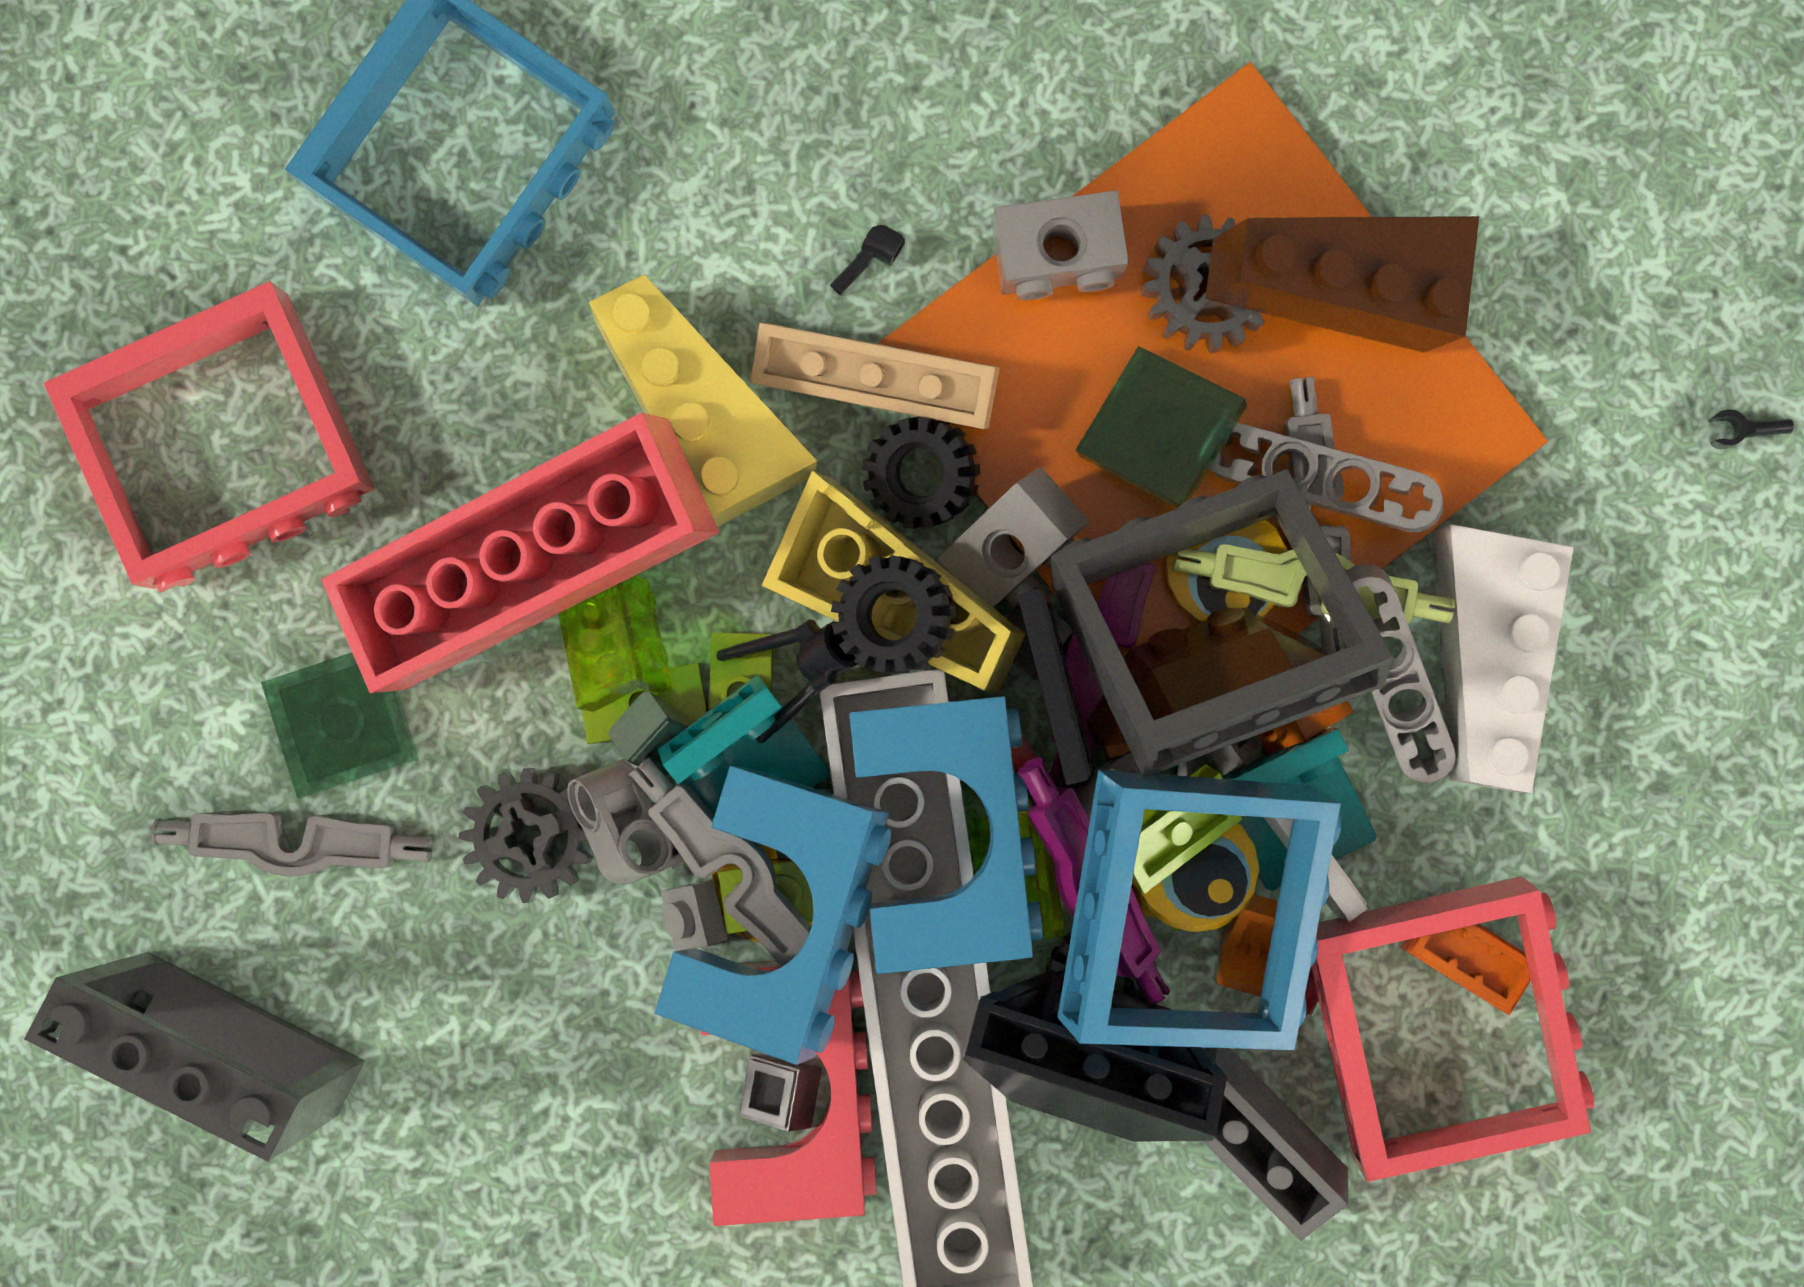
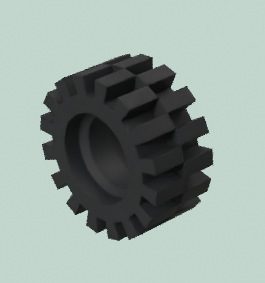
[862,417,980,529]
[831,555,957,673]

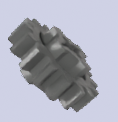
[1141,215,1265,353]
[459,768,593,903]

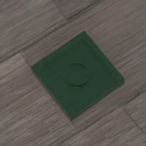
[1076,346,1247,508]
[261,652,419,799]

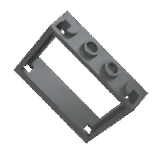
[1052,469,1394,778]
[24,952,365,1162]

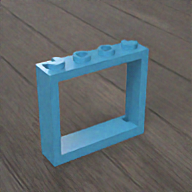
[285,0,615,307]
[1057,770,1341,1050]

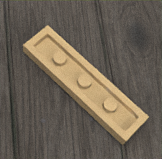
[750,322,1000,429]

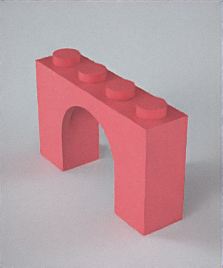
[701,959,877,1226]

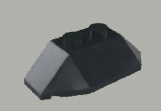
[963,970,1227,1142]

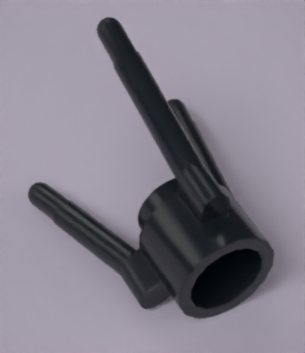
[716,619,858,743]

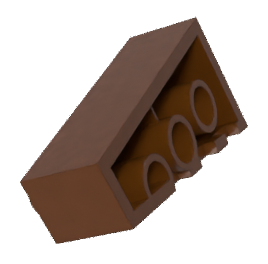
[1205,216,1479,353]

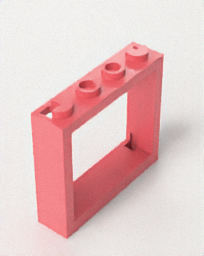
[43,281,375,593]
[1311,876,1594,1182]

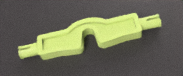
[1172,544,1455,624]

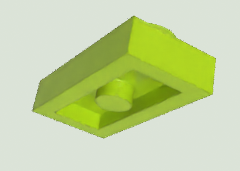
[1132,764,1242,894]

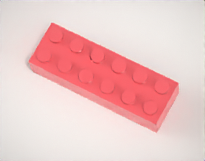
[321,412,719,693]

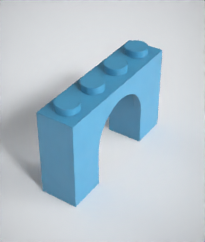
[849,696,1043,974]
[654,766,891,1065]

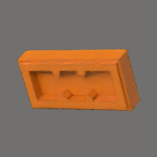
[1400,896,1531,1016]

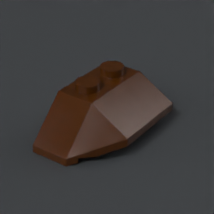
[1087,607,1329,758]

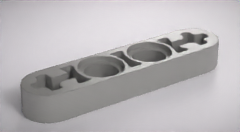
[1202,422,1444,533]
[1345,564,1456,783]

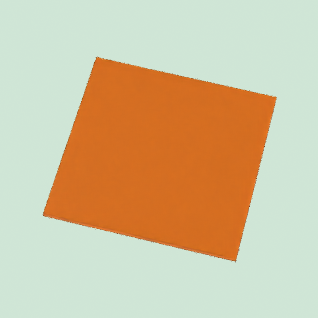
[877,62,1548,659]

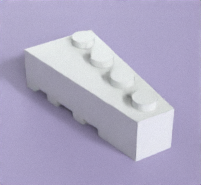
[1431,524,1574,793]

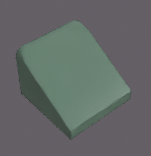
[609,690,693,777]

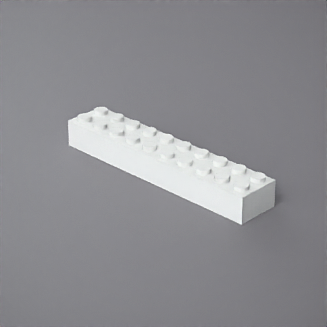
[820,669,1033,1287]

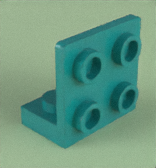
[658,675,830,815]
[1222,728,1377,891]

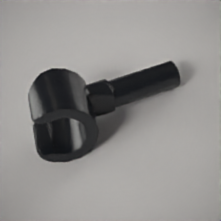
[830,225,905,295]
[1708,409,1794,449]

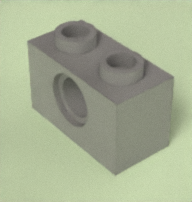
[992,190,1129,301]
[937,466,1090,608]

